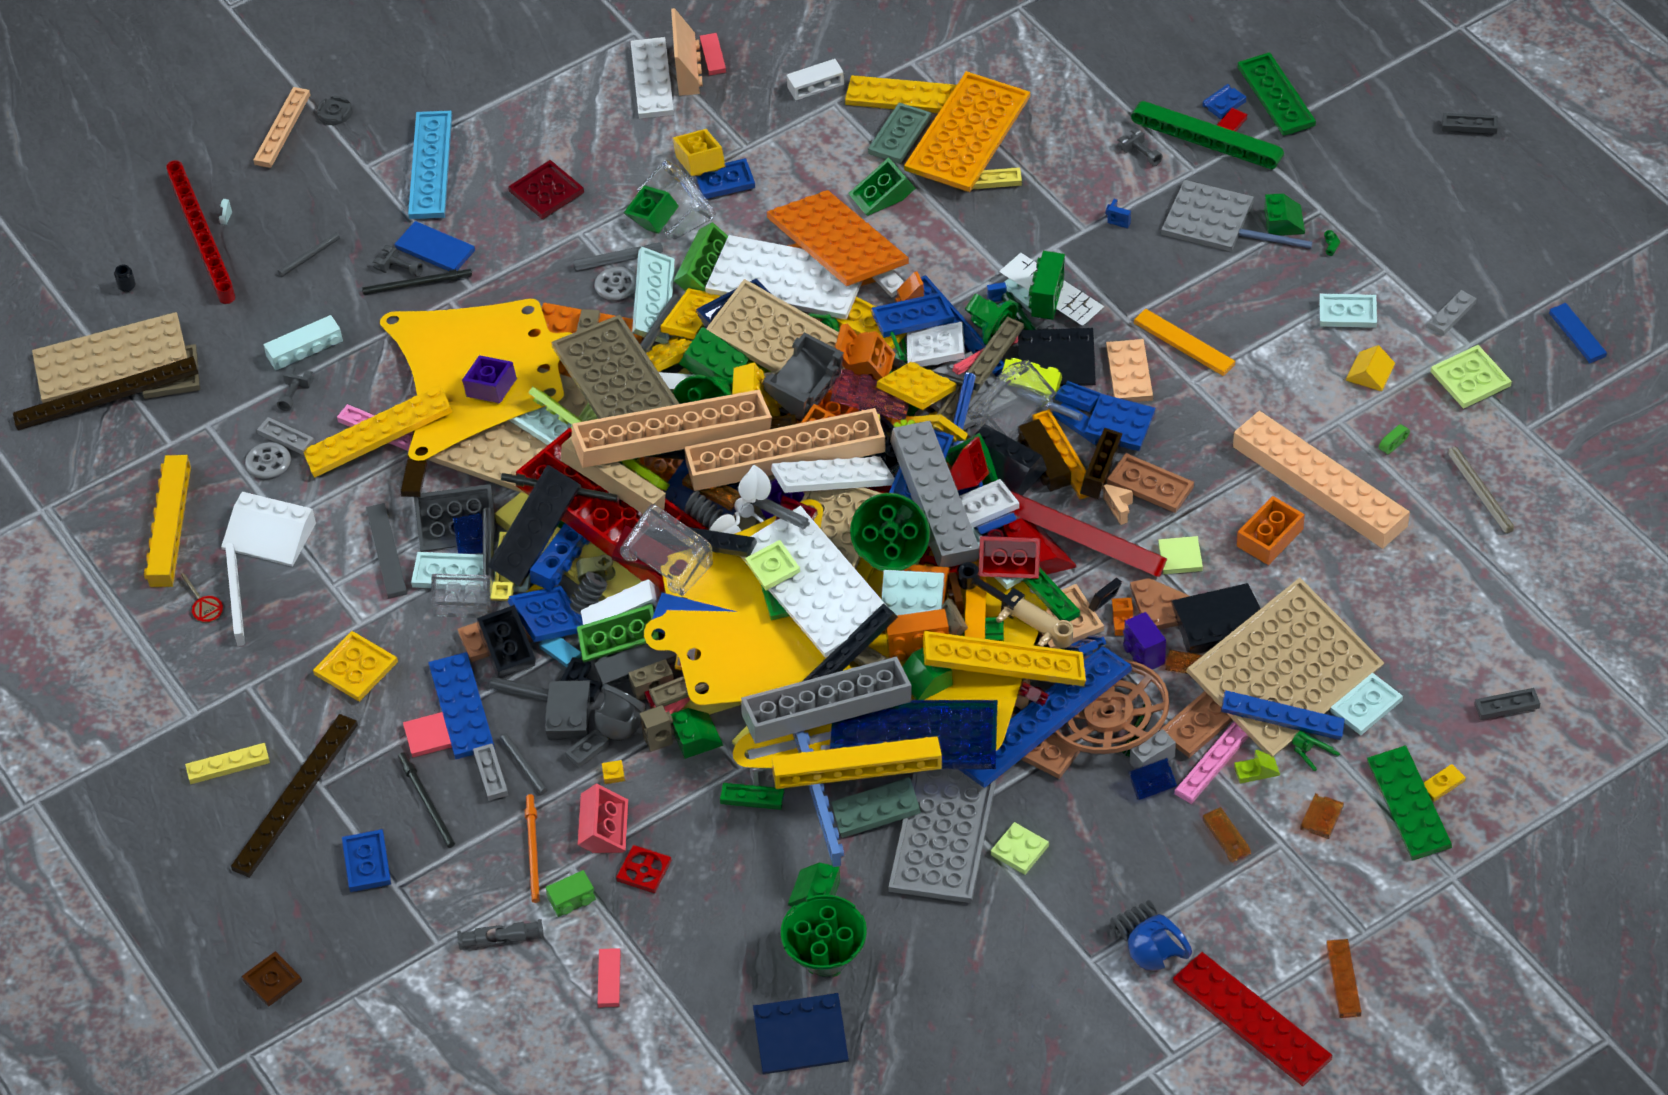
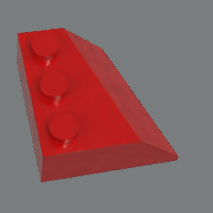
[1002,518,1076,575]

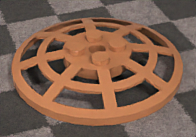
[1054,659,1170,754]

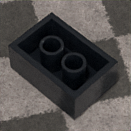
[477,605,536,678]

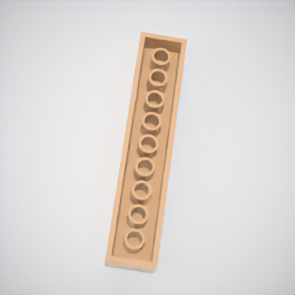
[571,390,772,468]
[685,408,885,491]
[1233,411,1410,549]

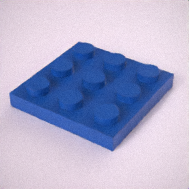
[1084,394,1156,452]
[508,586,583,642]

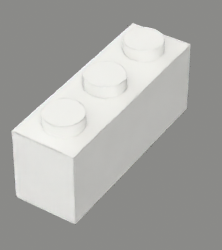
[787,59,844,101]

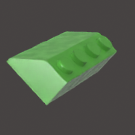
[674,222,728,292]
[577,604,662,662]

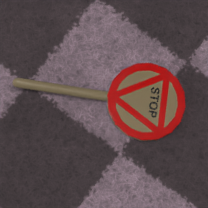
[181,573,223,623]

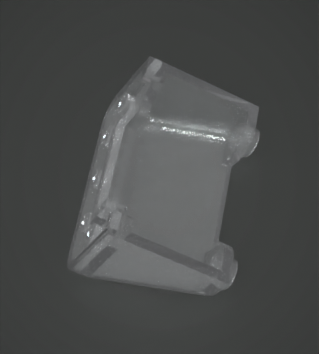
[637,160,716,240]
[967,360,1057,441]
[620,504,713,597]

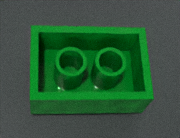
[1028,250,1065,320]
[679,327,749,378]

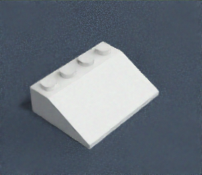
[221,492,316,567]

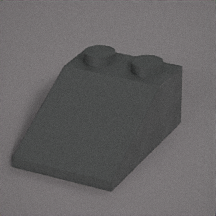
[546,680,590,740]

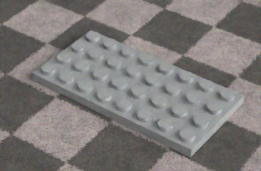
[888,760,997,903]

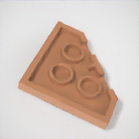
[1130,578,1189,630]

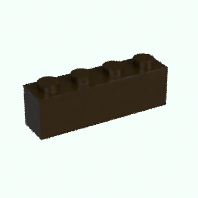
[1016,419,1071,492]
[1080,428,1123,499]

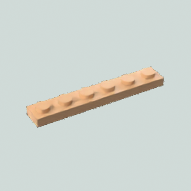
[254,87,310,168]

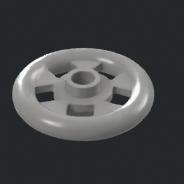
[594,267,636,301]
[245,442,291,479]

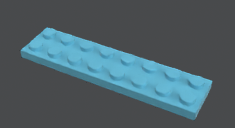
[408,111,452,219]

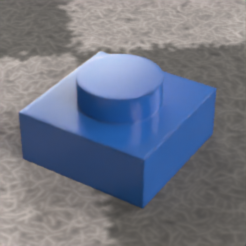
[987,282,1007,302]

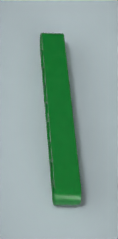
[1131,101,1284,169]

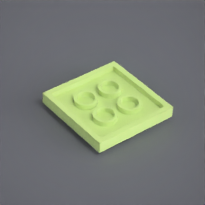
[1430,345,1512,409]

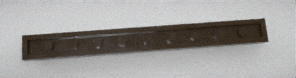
[13,356,199,431]
[231,714,358,878]

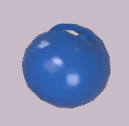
[1128,914,1192,970]

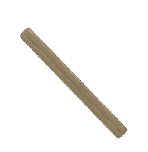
[1448,446,1514,534]

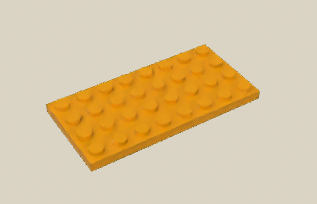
[904,71,1030,192]

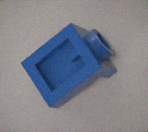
[1105,199,1131,228]

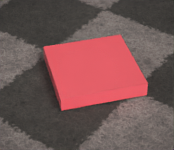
[403,712,452,758]

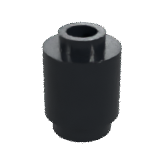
[114,264,136,291]

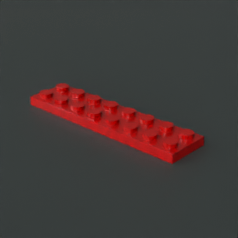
[1173,952,1333,1086]

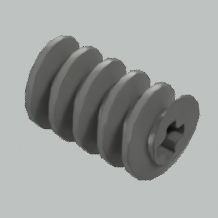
[685,491,728,529]
[570,571,608,615]
[1110,900,1157,941]

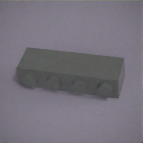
[594,634,677,687]

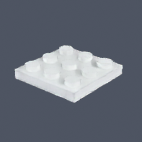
[907,322,965,367]

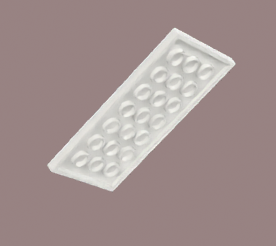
[705,235,862,319]
[740,506,886,658]

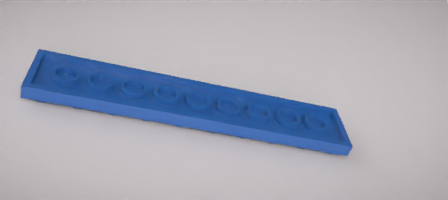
[956,646,1132,788]

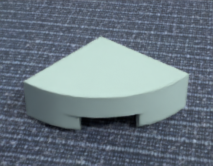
[219,199,232,225]

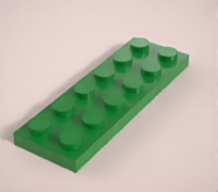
[1237,52,1316,136]
[1367,745,1452,861]

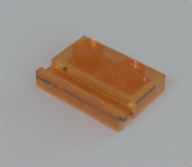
[1300,793,1344,839]

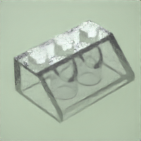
[431,574,495,618]

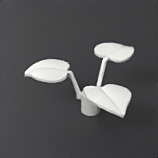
[709,465,771,534]

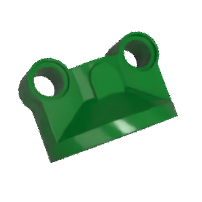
[965,293,1018,345]

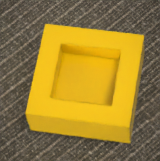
[602,760,625,784]

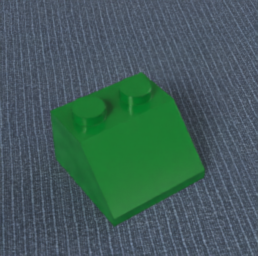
[624,185,679,234]
[1264,193,1305,236]
[902,648,953,703]
[671,708,723,759]
[788,862,841,907]

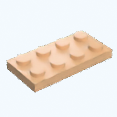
[1106,339,1153,402]

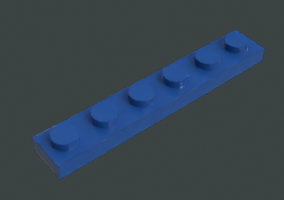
[1221,690,1345,740]

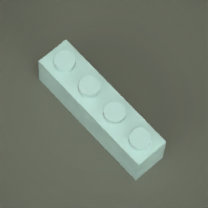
[263,315,343,371]

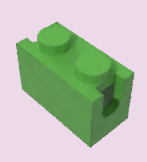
[545,870,596,917]

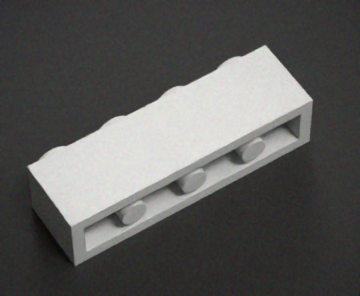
[581,579,660,625]

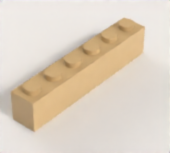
[561,436,666,520]

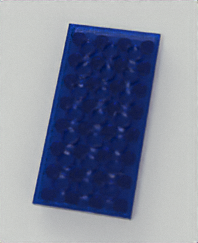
[830,700,998,769]

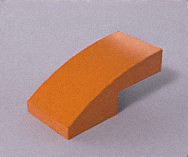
[1112,598,1133,636]

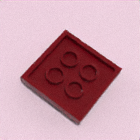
[508,160,584,219]

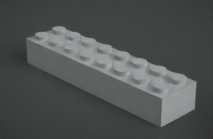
[890,421,980,567]
[741,657,911,744]

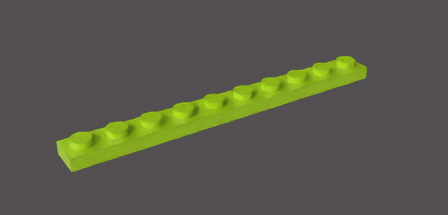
[529,386,670,491]

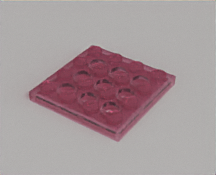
[830,369,909,420]

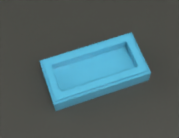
[539,637,582,667]

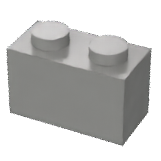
[1130,729,1176,777]

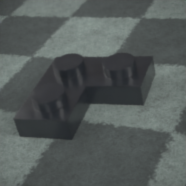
[560,657,602,703]

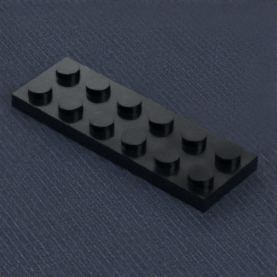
[487,464,582,587]

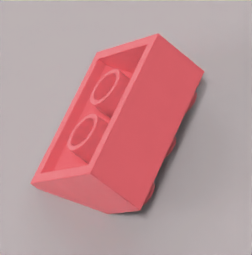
[578,783,628,853]

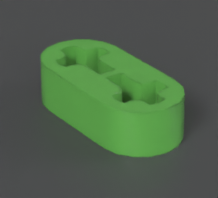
[1379,424,1410,455]

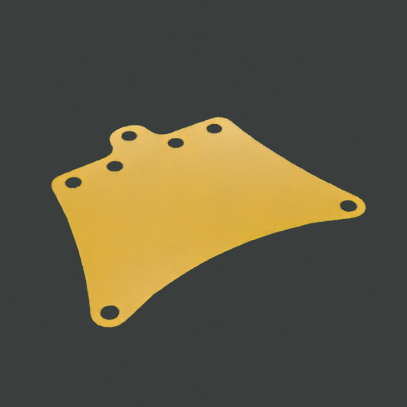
[380,298,572,461]
[644,499,851,705]

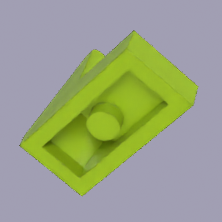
[1234,750,1280,784]

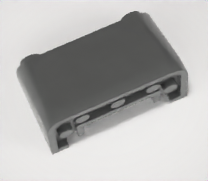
[763,332,844,422]

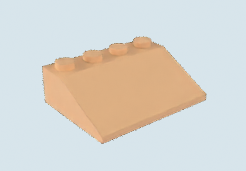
[671,8,703,96]

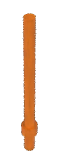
[524,794,540,903]

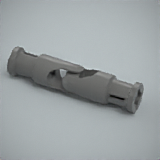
[457,919,544,950]

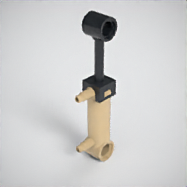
[958,562,1074,648]

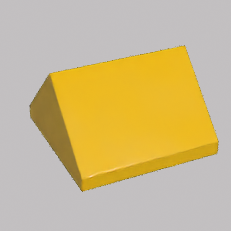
[1346,345,1395,391]

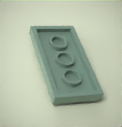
[868,103,931,164]
[831,777,921,838]

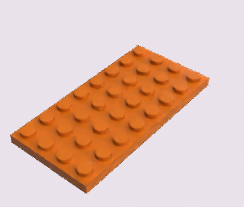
[767,190,909,286]

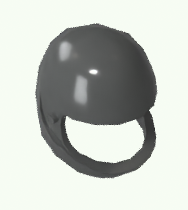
[594,684,646,741]

